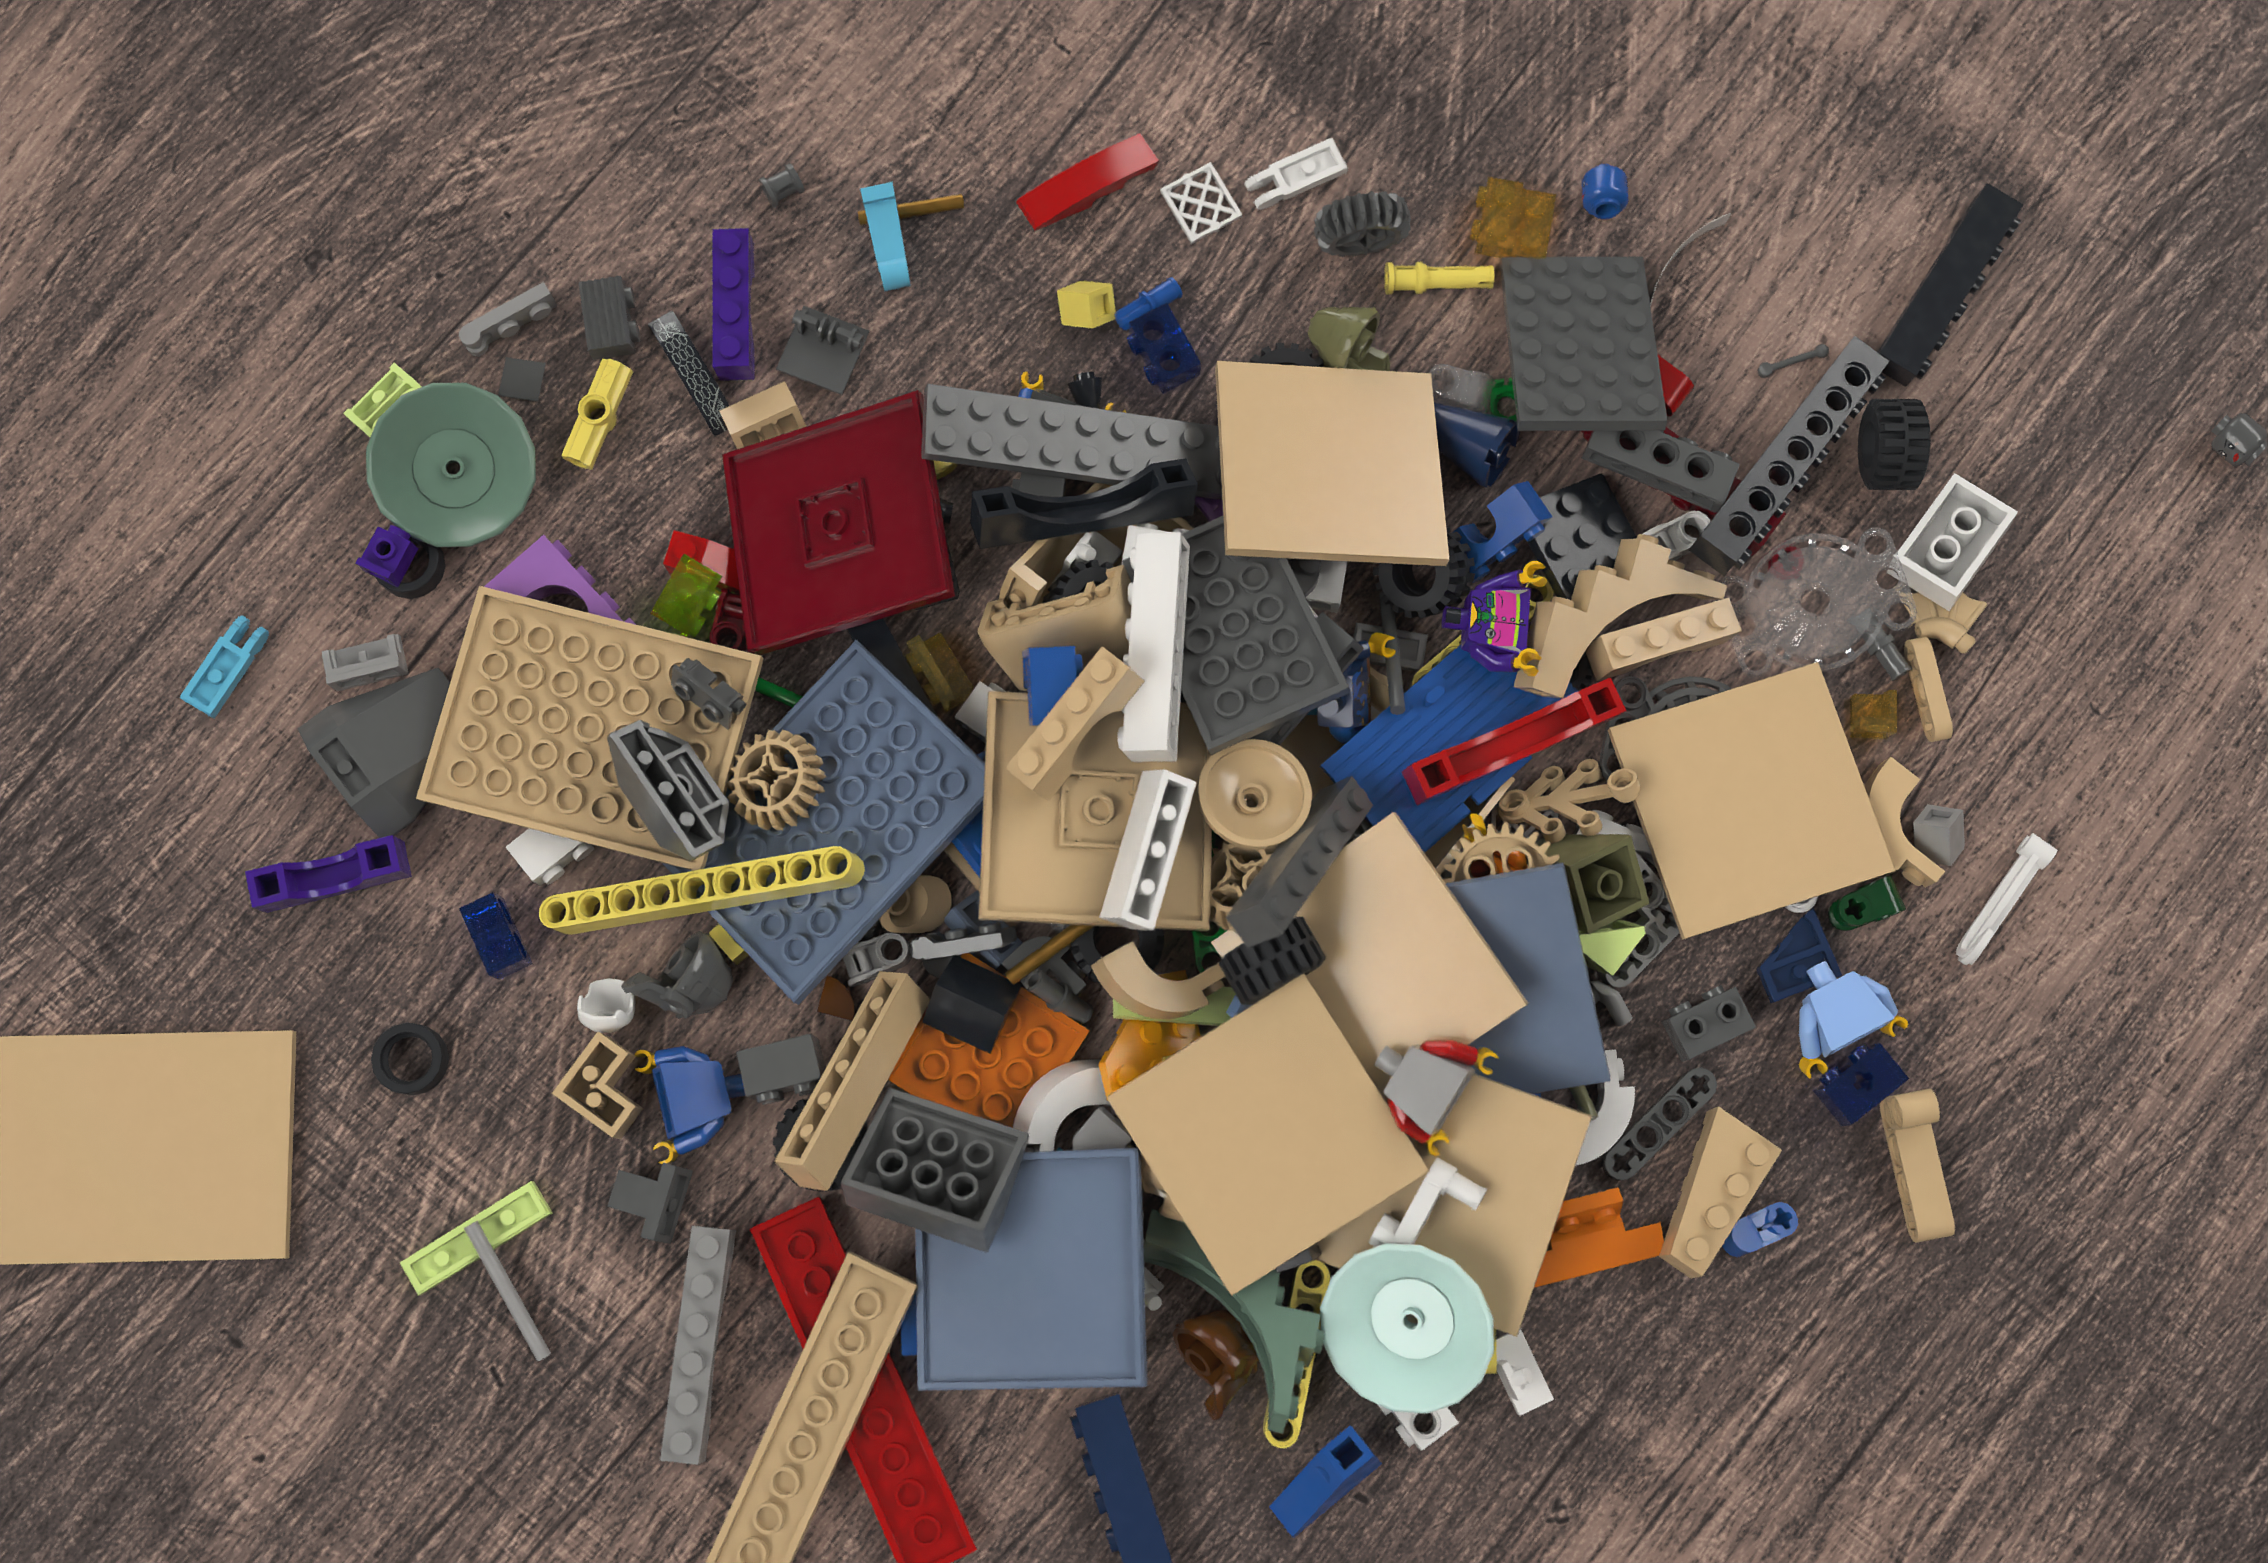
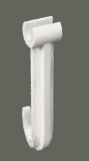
[1956,833,2058,965]

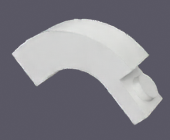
[1576,1050,1635,1166]
[1013,1059,1110,1152]

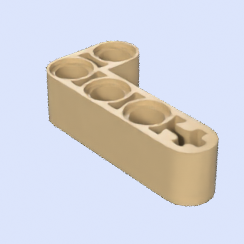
[1879,1088,1955,1243]

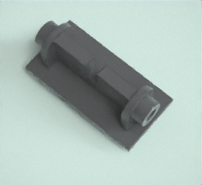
[671,658,746,730]

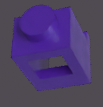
[355,525,418,587]

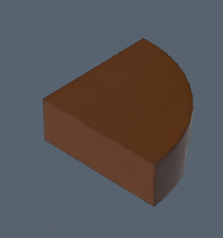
[817,975,856,1021]

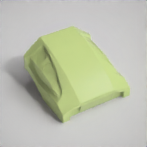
[343,363,422,438]

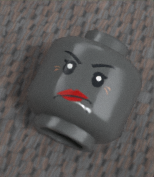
[2211,413,2268,466]

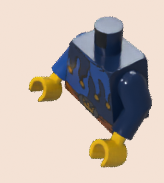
[1317,632,1396,744]

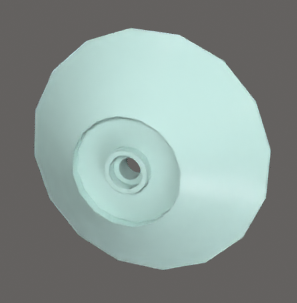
[1320,1243,1494,1414]

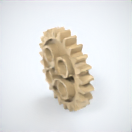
[1443,822,1560,883]

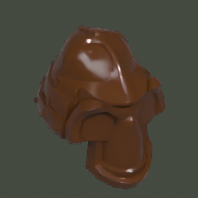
[1173,1310,1259,1421]

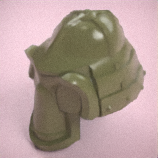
[1308,306,1390,371]

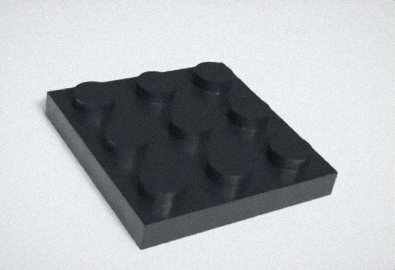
[1528,473,1637,600]

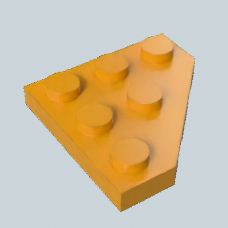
[1099,970,1201,1101]

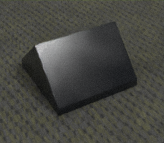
[922,955,1022,1054]

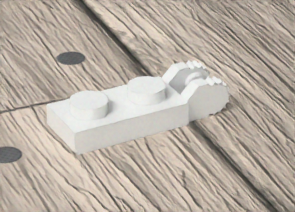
[1244,138,1348,210]

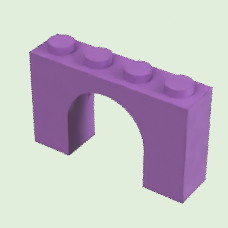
[484,535,636,625]

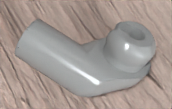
[1590,981,1633,1026]

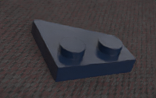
[1756,909,1842,1003]

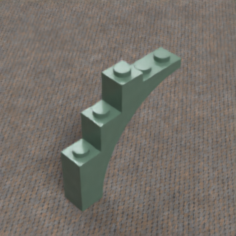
[1143,1209,1325,1433]

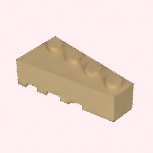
[1659,1106,1782,1279]

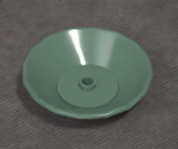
[366,383,536,547]

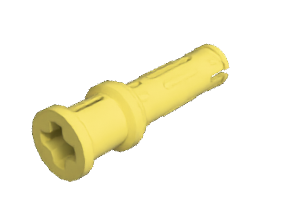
[1384,262,1494,294]

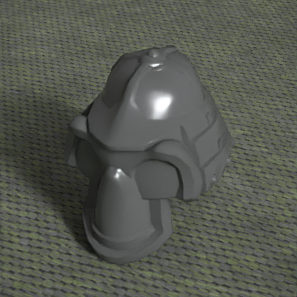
[621,931,734,1019]

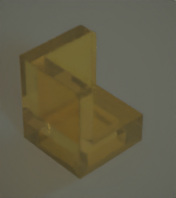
[1850,689,1897,739]

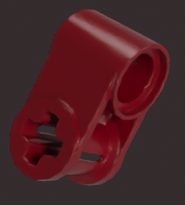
[710,588,747,652]

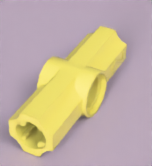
[561,358,633,469]

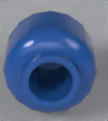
[1581,164,1629,219]

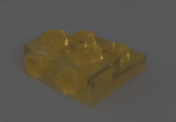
[1470,177,1556,259]

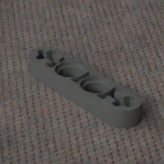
[1602,1068,1717,1180]

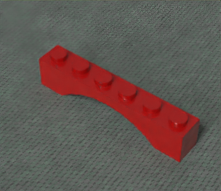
[1402,677,1626,805]

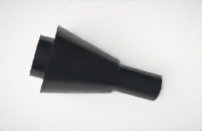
[1067,372,1102,409]

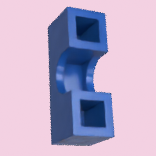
[1453,481,1553,583]

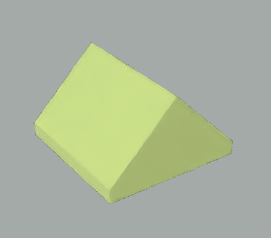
[1579,919,1645,976]

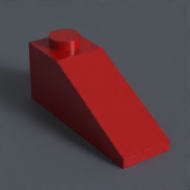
[663,530,740,594]

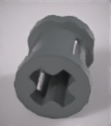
[759,163,805,208]

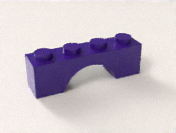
[712,228,755,380]
[245,835,412,913]

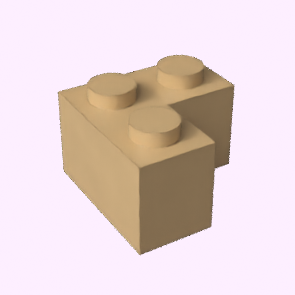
[552,1031,643,1139]

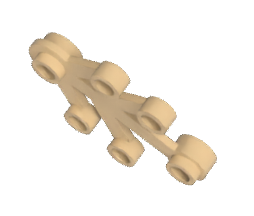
[1498,759,1641,843]

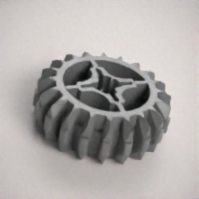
[1314,191,1411,257]

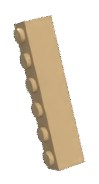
[774,971,930,1191]

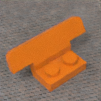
[1534,1187,1664,1287]

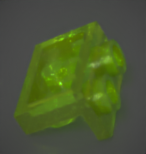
[650,554,723,638]

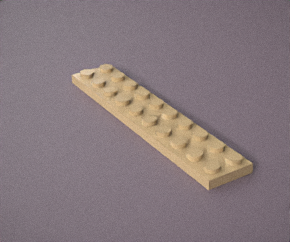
[706,1252,918,1563]

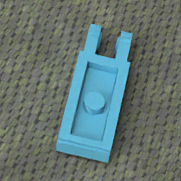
[180,616,269,719]

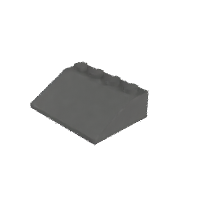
[840,1088,1029,1253]

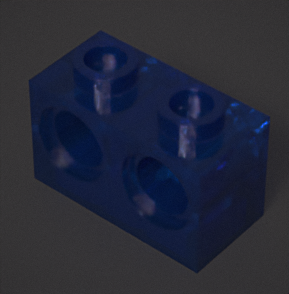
[1126,303,1201,394]
[459,892,533,980]

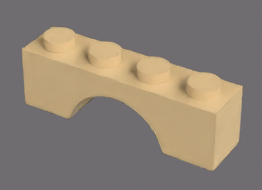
[1585,597,1742,682]
[1006,647,1145,802]

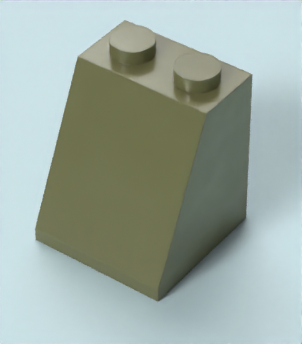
[1525,834,1650,934]

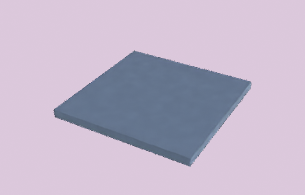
[1445,863,1611,1094]
[915,1148,1147,1391]

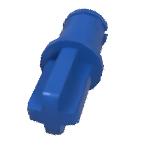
[1114,277,1183,330]

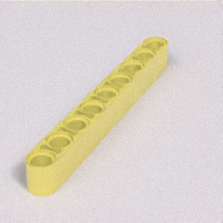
[539,846,865,935]

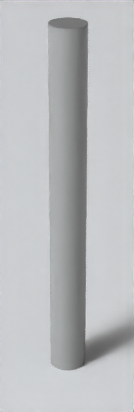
[464,1221,551,1362]

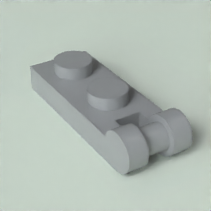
[459,282,558,356]

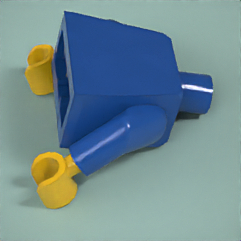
[635,1046,745,1164]

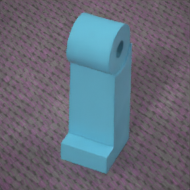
[860,182,911,291]

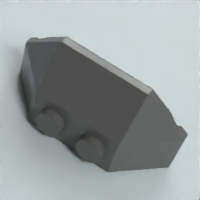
[607,720,729,861]

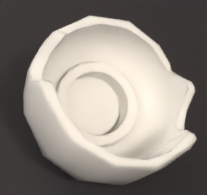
[577,978,635,1033]

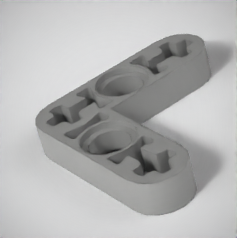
[1597,853,1679,988]

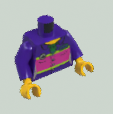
[1442,561,1547,677]

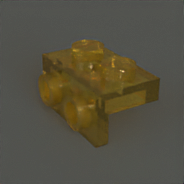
[905,633,974,713]

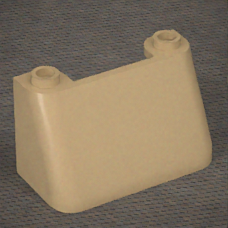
[978,565,1132,691]

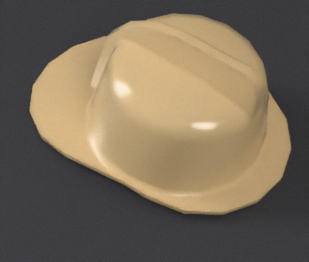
[879,875,952,933]

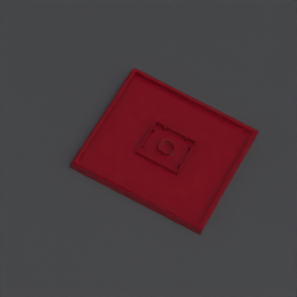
[722,390,955,655]

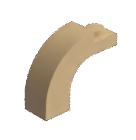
[1864,757,1945,887]
[1091,941,1226,1019]

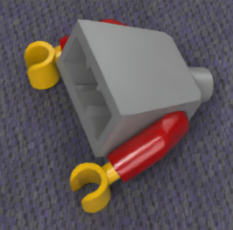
[1375,1040,1498,1156]

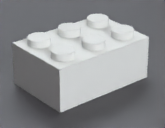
[1887,473,2018,611]

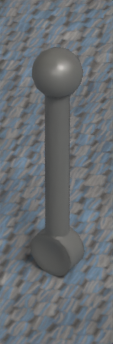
[1757,344,1829,378]

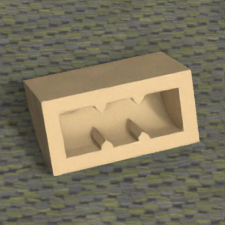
[719,381,806,449]

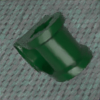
[1828,875,1906,931]

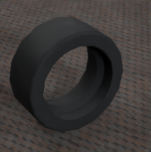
[375,537,446,599]
[371,1022,449,1095]

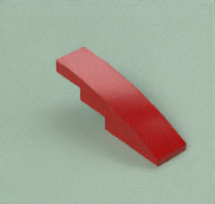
[1016,133,1159,231]

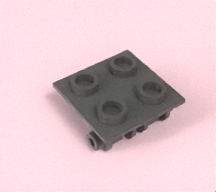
[776,306,870,395]

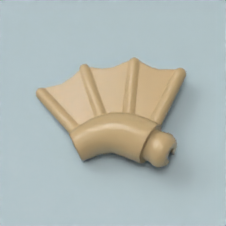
[1899,592,1987,654]

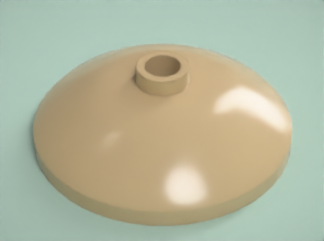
[1197,739,1312,849]

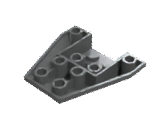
[298,668,450,838]

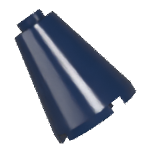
[1434,402,1520,488]

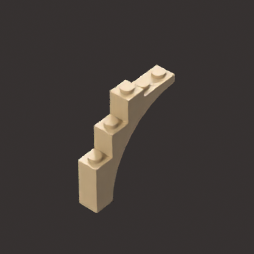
[1513,534,1727,698]

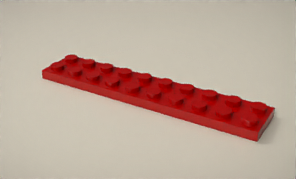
[750,1196,978,1563]

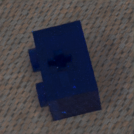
[1814,1043,1909,1126]

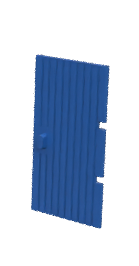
[1320,645,1578,853]

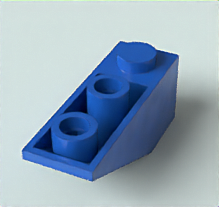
[1269,1425,1382,1538]

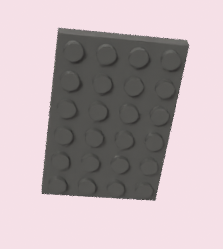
[1500,257,1667,431]
[1122,516,1350,755]

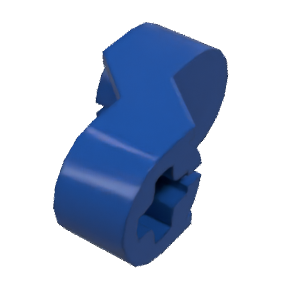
[1722,1202,1798,1257]

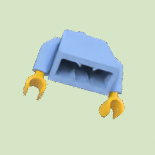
[1799,961,1908,1079]

